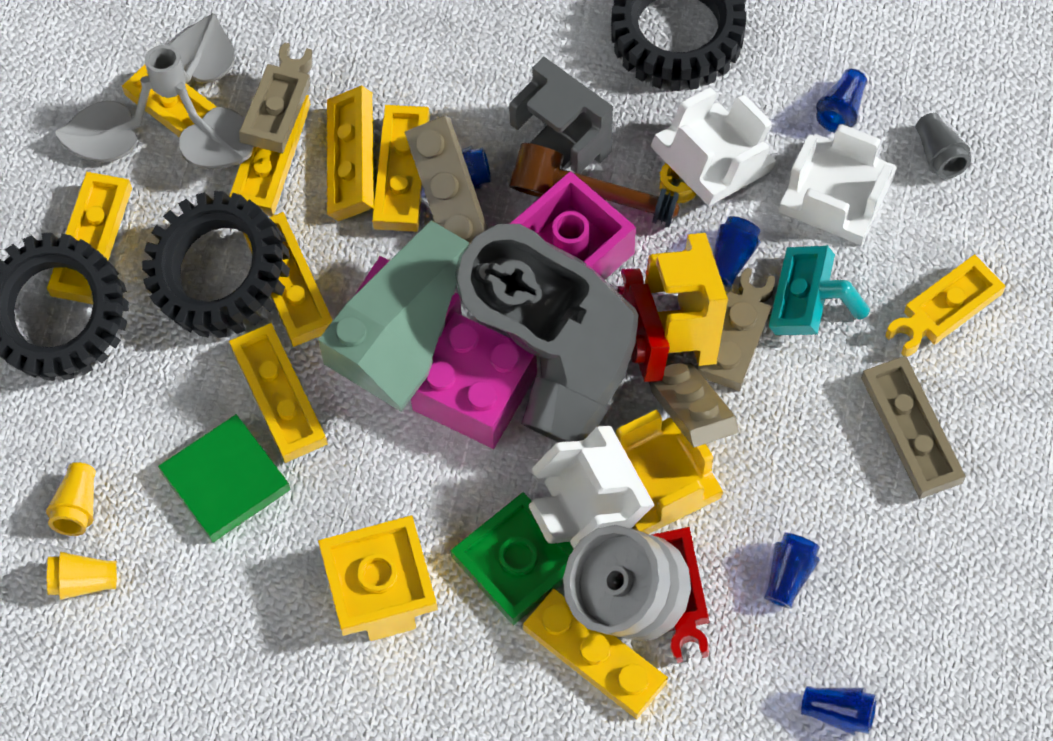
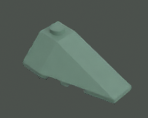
[318,220,469,412]

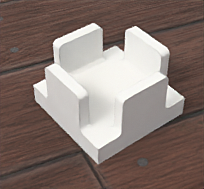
[651,87,776,206]
[779,124,897,246]
[529,426,654,548]

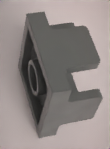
[509,56,613,174]

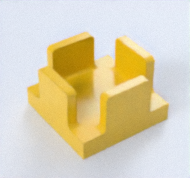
[645,233,728,366]
[616,410,723,534]
[318,515,438,641]

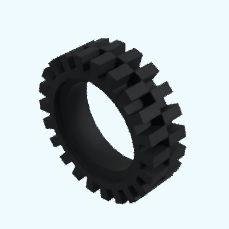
[611,0,747,91]
[142,191,290,338]
[0,233,129,381]

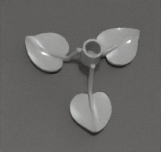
[55,13,254,169]

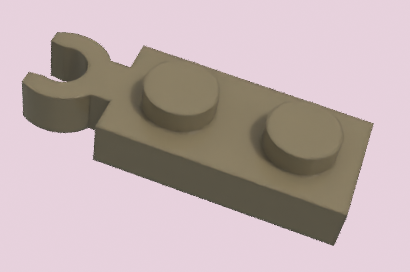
[239,42,312,154]
[698,267,775,391]

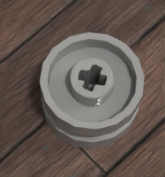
[563,525,691,642]

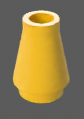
[46,462,96,536]
[47,552,117,600]

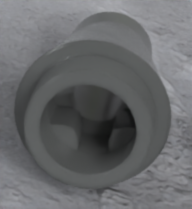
[915,113,971,179]

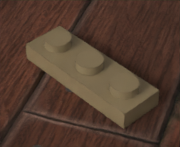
[405,115,488,243]
[861,355,966,499]
[649,363,739,448]

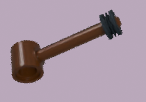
[509,143,680,228]

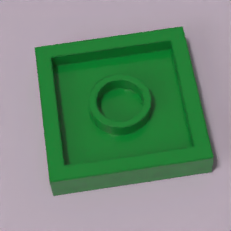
[158,414,291,543]
[450,492,574,625]

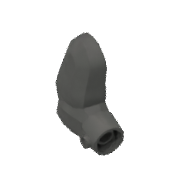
[455,224,638,443]

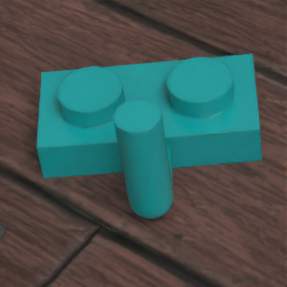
[769,245,870,336]

